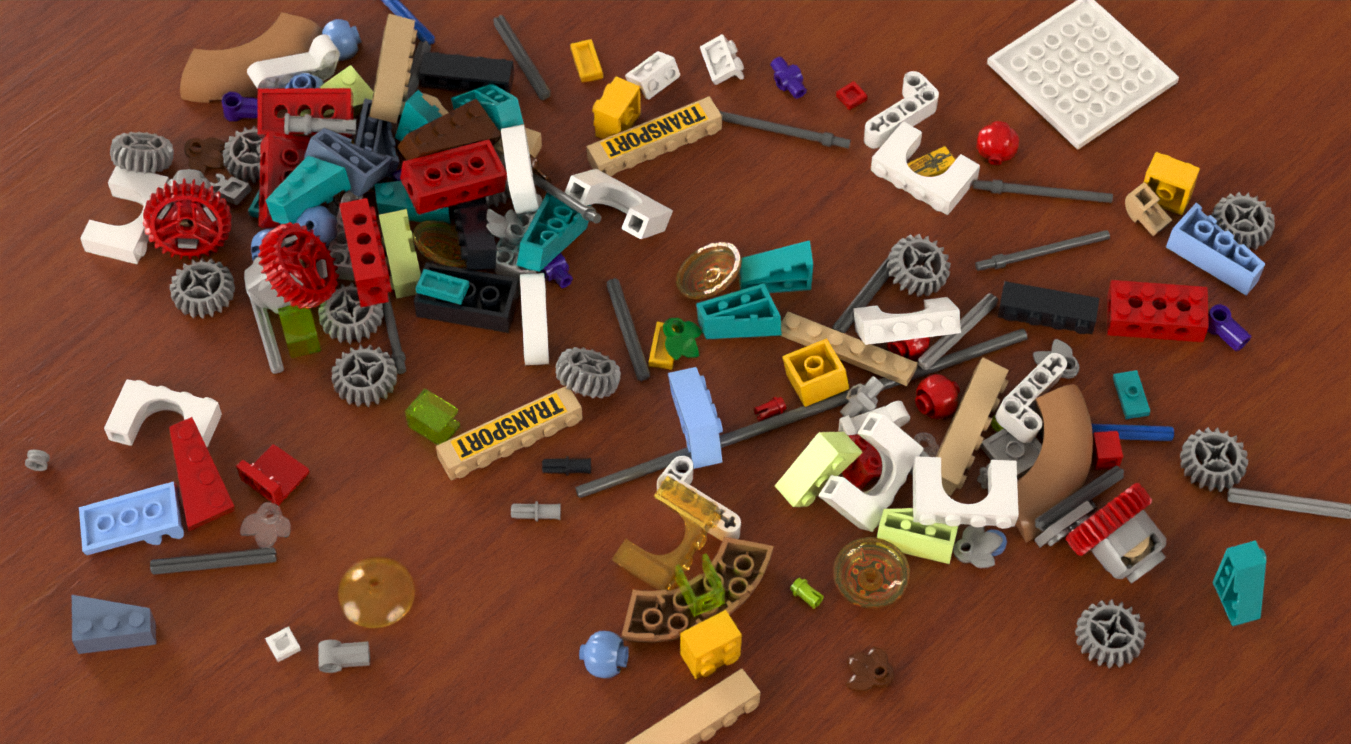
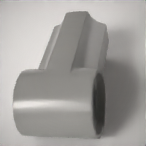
[318,640,370,673]

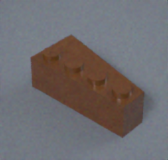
[397,99,502,160]

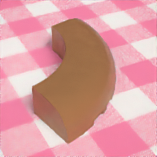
[180,12,323,103]
[1016,384,1093,543]
[622,537,774,642]

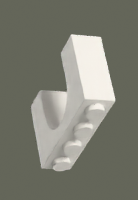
[871,121,980,215]
[80,166,169,264]
[565,169,673,239]
[853,297,961,345]
[104,379,222,447]
[818,413,924,532]
[913,456,1019,528]

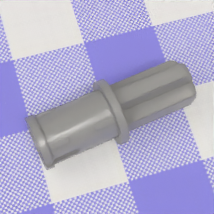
[511,501,561,521]

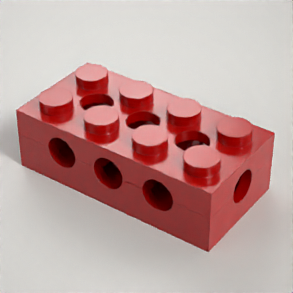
[257,88,353,139]
[258,131,311,229]
[400,139,507,215]
[339,198,392,307]
[1107,280,1208,343]

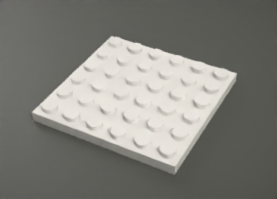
[987,0,1179,149]

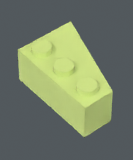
[300,65,373,118]
[379,209,421,298]
[775,432,863,507]
[876,508,959,564]

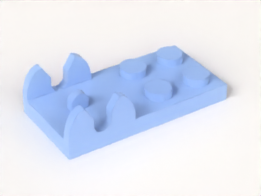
[79,481,184,555]

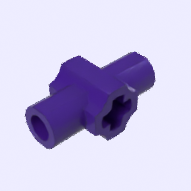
[770,56,807,99]
[541,253,573,288]

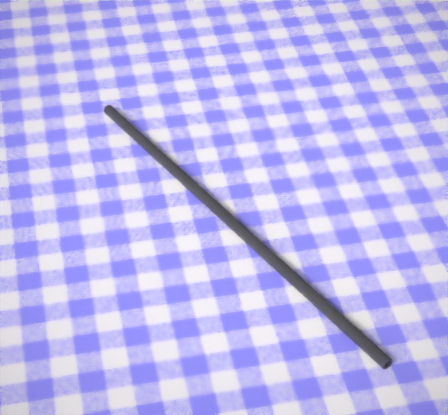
[575,328,1027,499]

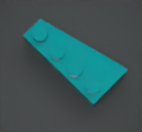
[517,193,592,272]

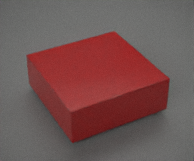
[836,81,868,111]

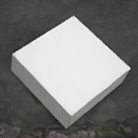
[265,627,301,662]

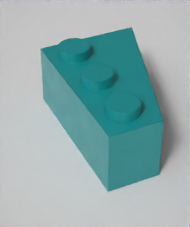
[451,84,524,131]
[395,90,443,141]
[265,156,352,224]
[375,181,451,229]
[738,240,813,293]
[1213,540,1267,626]

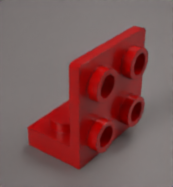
[842,434,882,491]
[236,444,310,507]

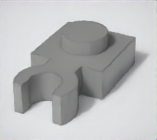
[209,174,251,205]

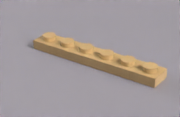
[780,312,918,386]

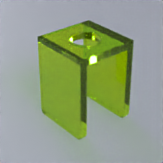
[278,305,321,359]
[405,388,460,445]
[675,553,725,616]

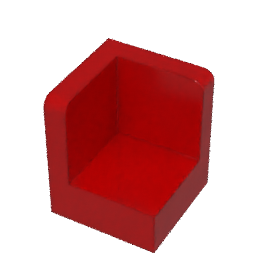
[1092,431,1123,470]

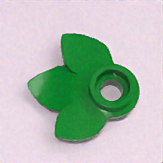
[663,318,702,360]

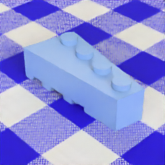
[1166,202,1265,296]
[668,367,723,469]

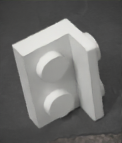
[700,34,744,85]
[625,51,680,99]

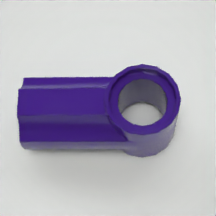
[222,92,258,122]
[1207,304,1252,351]

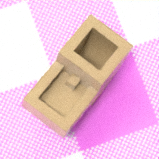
[1125,182,1172,236]

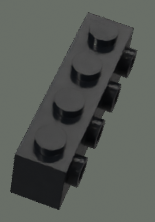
[419,52,514,94]
[452,197,497,270]
[998,281,1099,334]

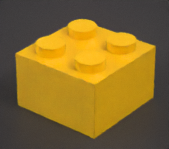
[592,77,641,139]
[1143,152,1200,216]
[782,338,849,407]
[680,610,741,679]

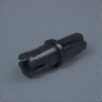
[542,456,591,476]

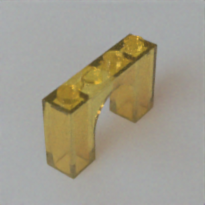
[612,475,721,591]

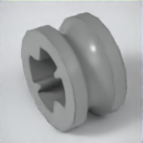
[25,450,50,471]

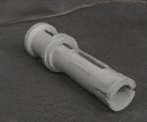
[284,113,356,135]

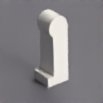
[838,401,910,435]

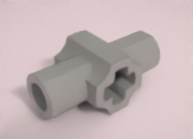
[840,376,885,418]

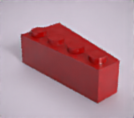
[169,417,235,532]

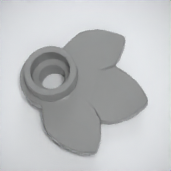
[486,209,525,245]
[1033,339,1079,379]
[953,525,1003,568]

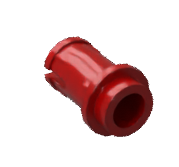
[754,396,786,422]

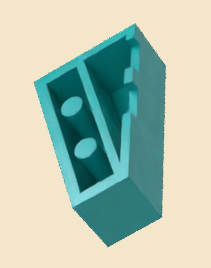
[696,283,782,339]

